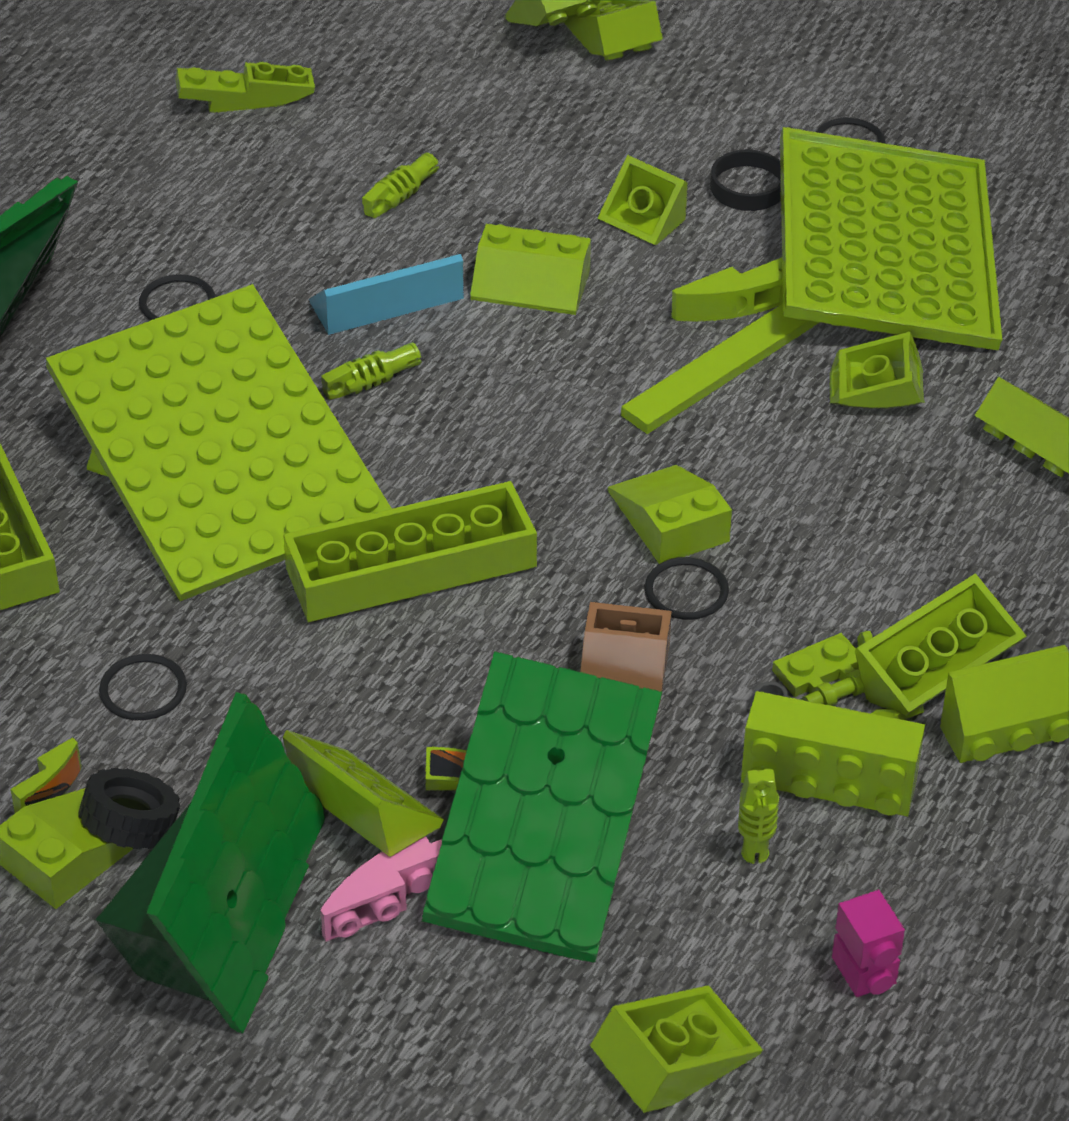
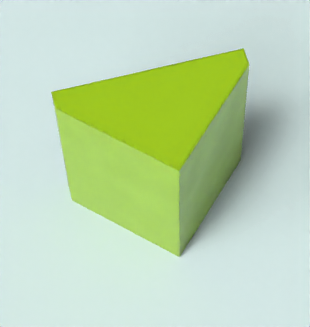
[598,155,688,246]

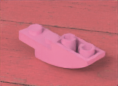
[320,836,442,941]

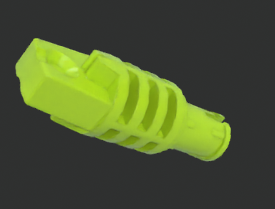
[362,152,439,218]
[321,342,422,400]
[738,769,779,864]

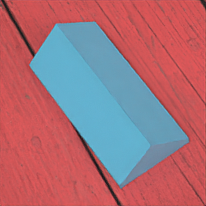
[309,254,464,335]

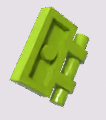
[772,632,865,706]

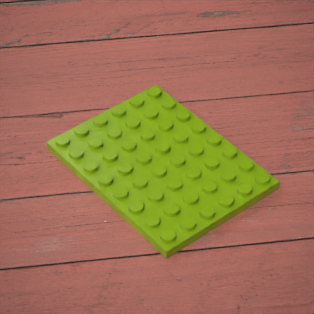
[780,127,1003,351]
[46,284,392,602]

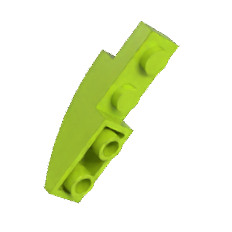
[175,62,315,112]
[671,257,783,322]

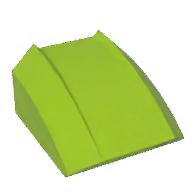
[829,332,925,408]

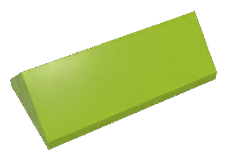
[855,573,1027,716]
[282,730,444,857]

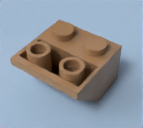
[580,602,672,704]

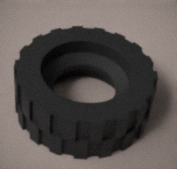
[78,768,181,849]

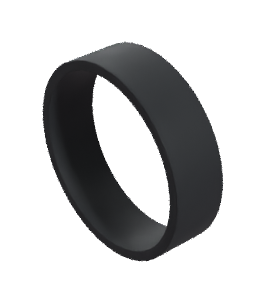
[710,149,781,211]

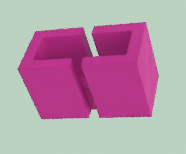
[832,890,905,998]

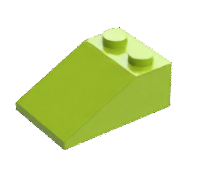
[505,0,601,26]
[564,0,663,60]
[608,465,732,564]
[0,788,133,909]
[590,985,763,1113]

